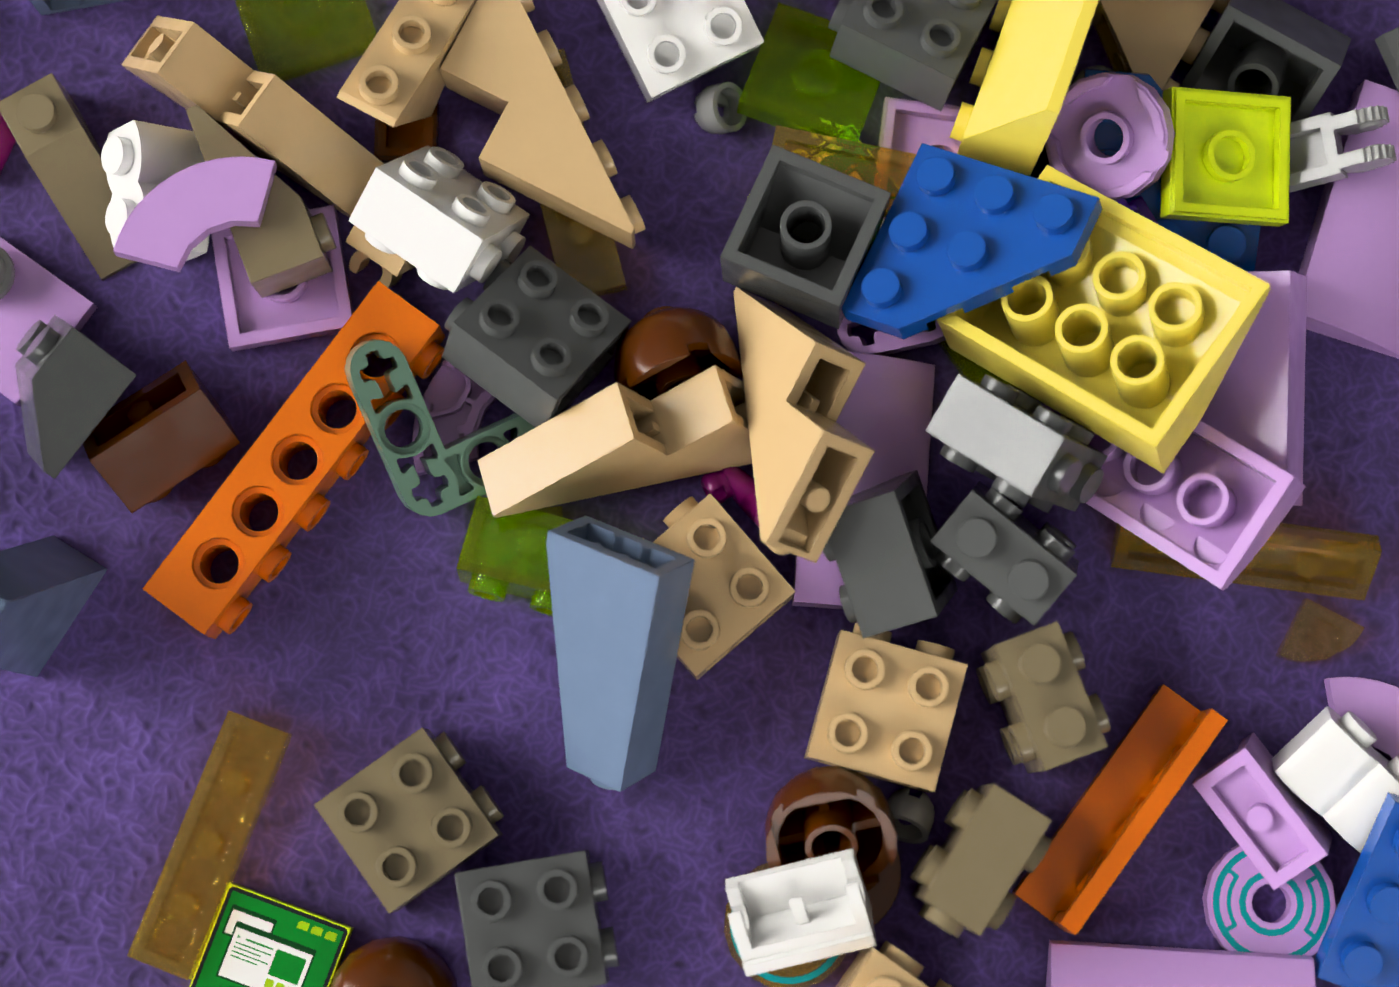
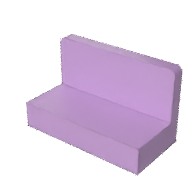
[1193,732,1333,890]

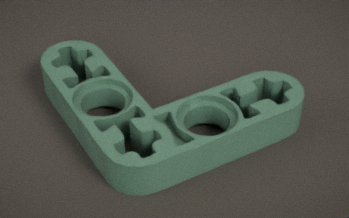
[344,339,535,517]

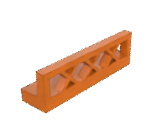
[1013,684,1228,935]

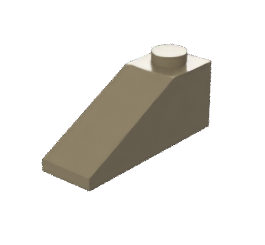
[0,73,137,281]
[185,105,336,298]

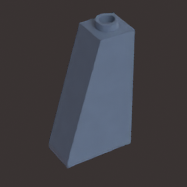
[546,515,695,792]
[0,536,107,677]

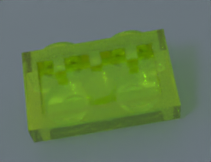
[456,495,573,617]

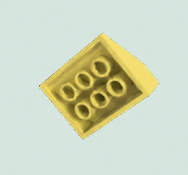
[949,0,1099,176]
[937,165,1271,474]

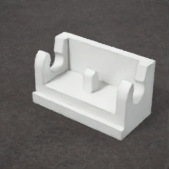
[725,848,876,977]

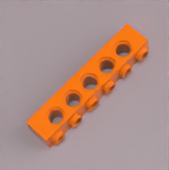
[142,281,445,639]

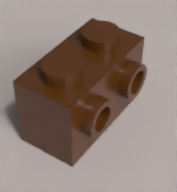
[83,360,240,513]

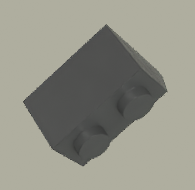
[1179,0,1352,122]
[720,145,891,329]
[15,315,136,479]
[823,470,958,638]

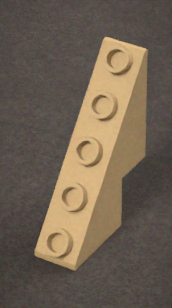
[337,0,477,127]
[440,0,646,249]
[1092,0,1229,91]
[121,16,384,218]
[733,287,874,563]
[477,365,752,518]

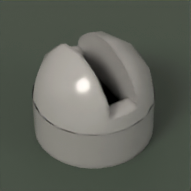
[694,82,748,134]
[887,787,935,844]

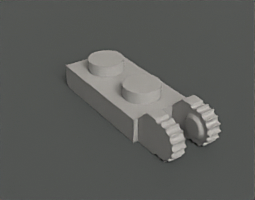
[1289,105,1397,193]

